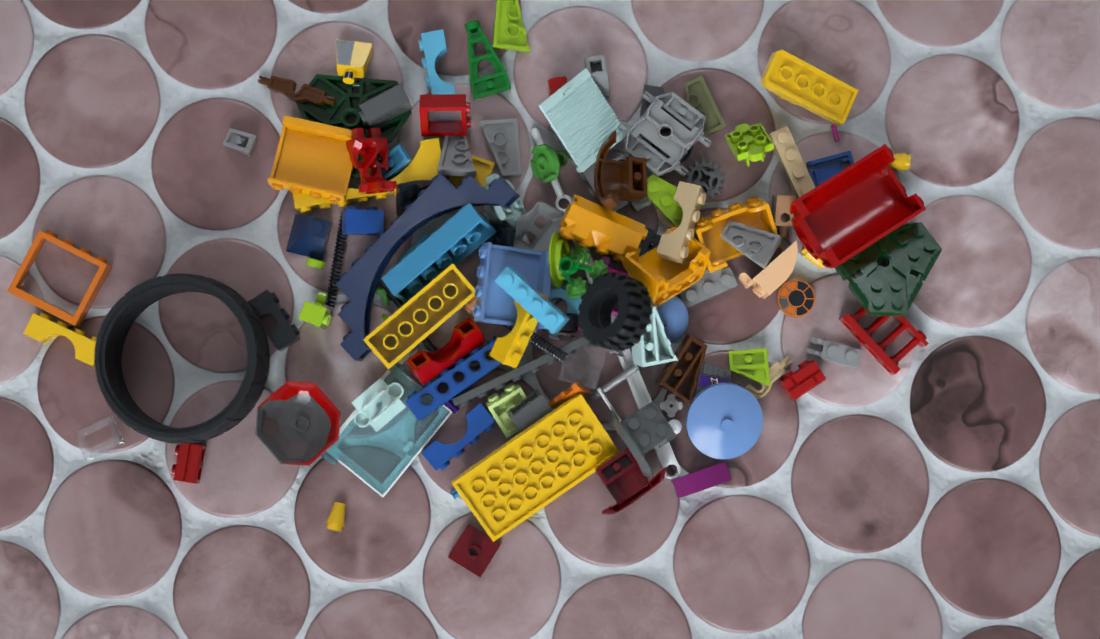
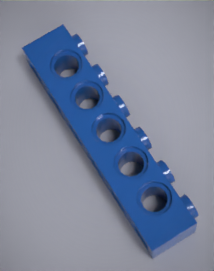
[405,336,502,422]

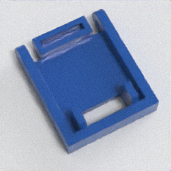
[806,151,854,187]

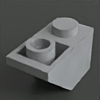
[584,55,610,98]

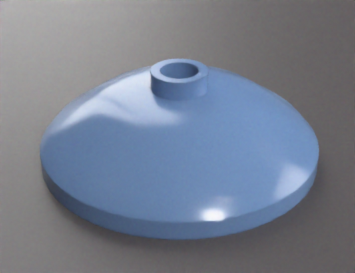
[656,296,689,344]

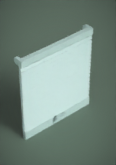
[538,68,628,173]

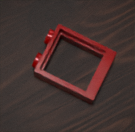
[419,94,471,136]

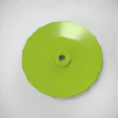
[549,232,570,288]

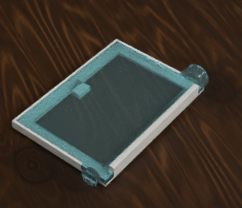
[321,363,453,498]

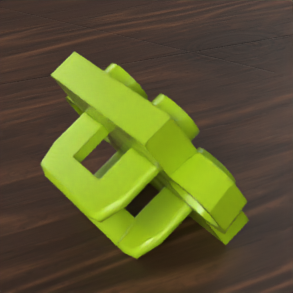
[725,123,774,167]

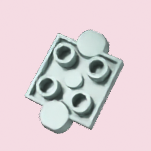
[484,174,526,227]
[351,378,406,432]

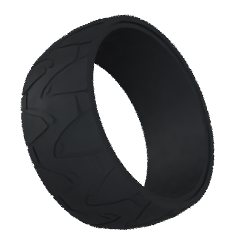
[94,273,270,444]

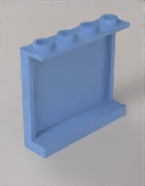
[473,242,551,330]

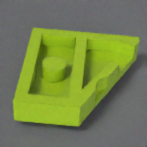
[728,348,770,386]

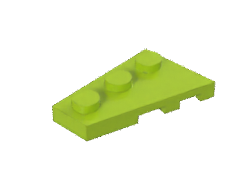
[492,0,530,52]

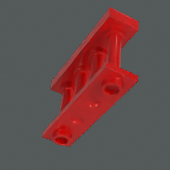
[839,307,929,375]

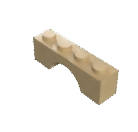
[769,126,815,199]
[656,181,706,264]

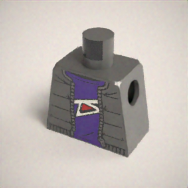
[694,362,741,397]

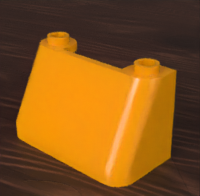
[623,225,711,307]

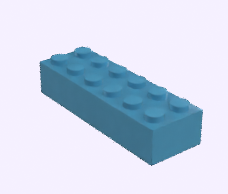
[382,203,497,303]

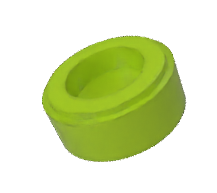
[306,257,326,269]

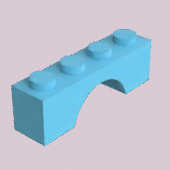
[418,29,455,94]
[495,266,569,334]

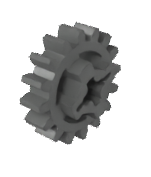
[683,159,725,201]

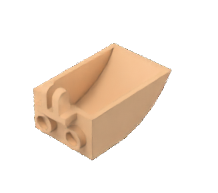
[739,240,798,299]

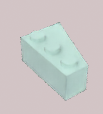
[632,305,678,367]

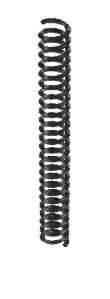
[325,212,348,307]
[503,325,568,364]

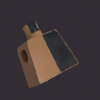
[772,195,797,238]

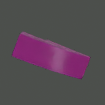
[671,461,732,498]

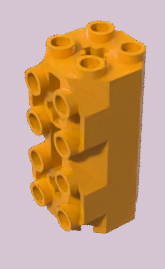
[558,194,648,264]

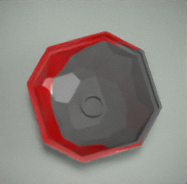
[255,381,341,466]

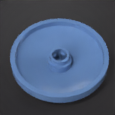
[685,383,763,459]

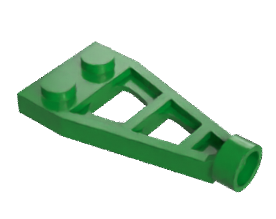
[465,20,511,100]

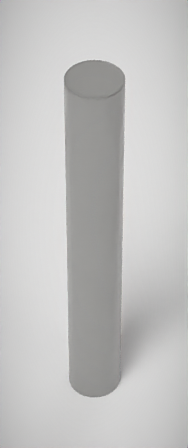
[590,364,639,401]

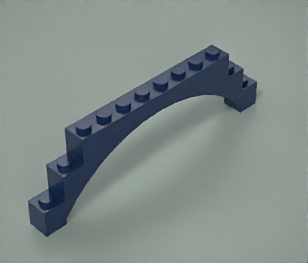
[336,174,520,361]

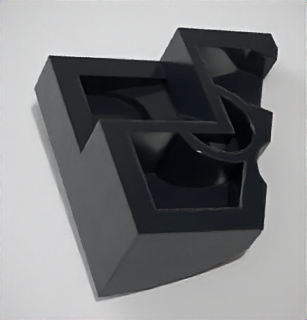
[396,180,431,217]

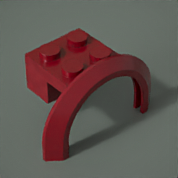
[595,448,667,515]

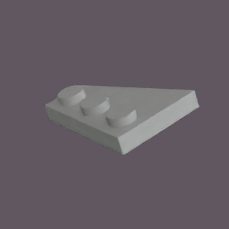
[721,220,782,269]

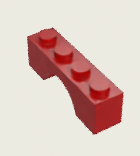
[406,317,485,385]

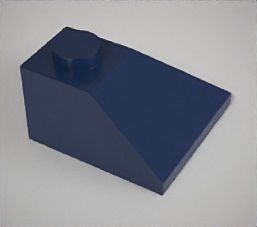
[286,215,332,260]

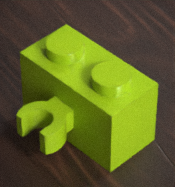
[298,292,333,329]

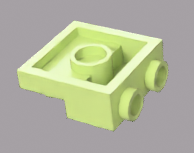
[485,383,526,438]

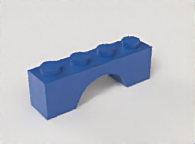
[421,403,496,471]

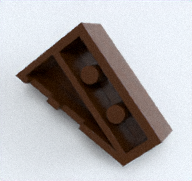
[655,335,707,405]

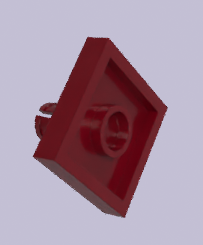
[448,524,501,577]

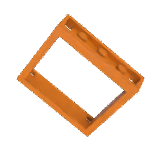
[7,229,112,327]

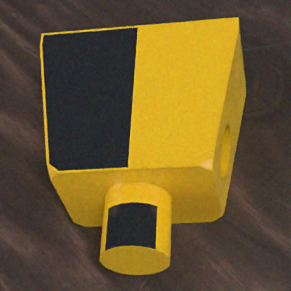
[336,39,373,84]

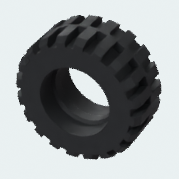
[578,272,653,351]

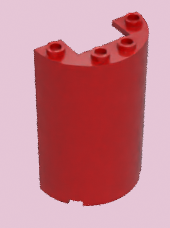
[790,144,926,269]

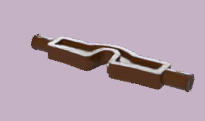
[258,76,337,106]

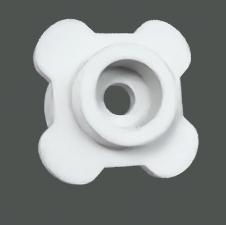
[660,394,683,417]

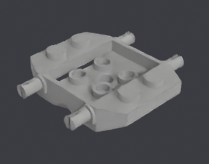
[618,91,713,177]

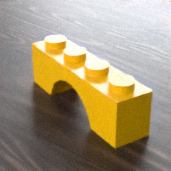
[489,290,549,368]
[23,312,97,367]

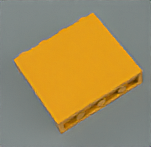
[268,115,353,203]

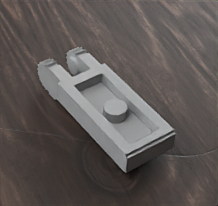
[806,337,862,369]

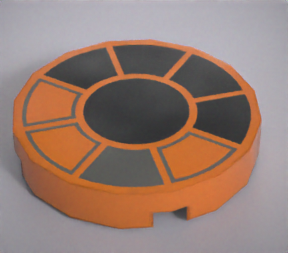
[777,279,816,318]

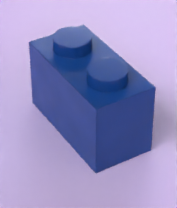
[342,206,384,236]

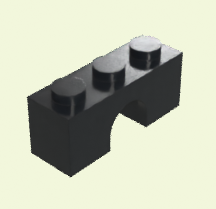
[248,290,300,351]

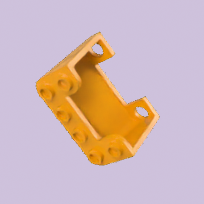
[694,196,782,273]

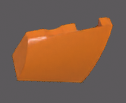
[548,382,591,410]

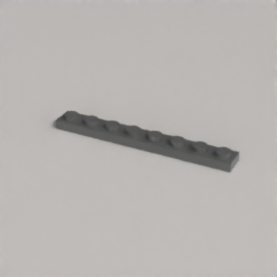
[452,336,593,407]

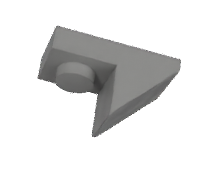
[223,128,258,157]

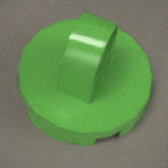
[530,144,568,183]

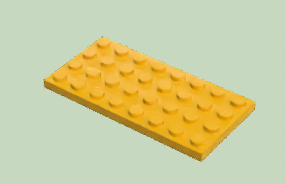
[451,393,620,542]

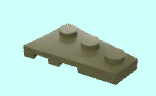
[685,75,726,142]

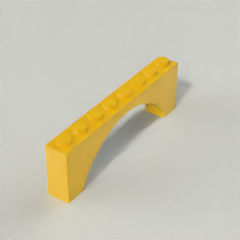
[293,138,446,213]

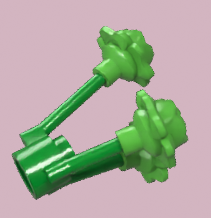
[559,246,608,299]

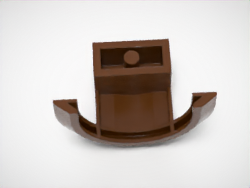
[594,130,647,210]

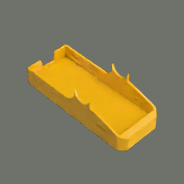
[761,50,859,126]

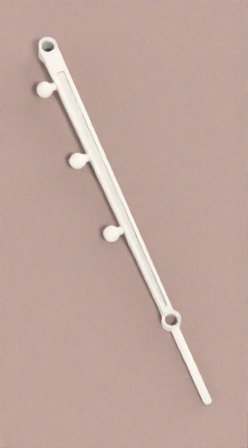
[531,128,682,479]

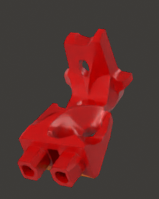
[346,128,397,194]

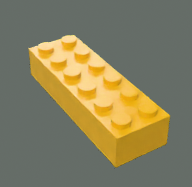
[363,263,475,369]

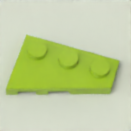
[646,174,706,227]

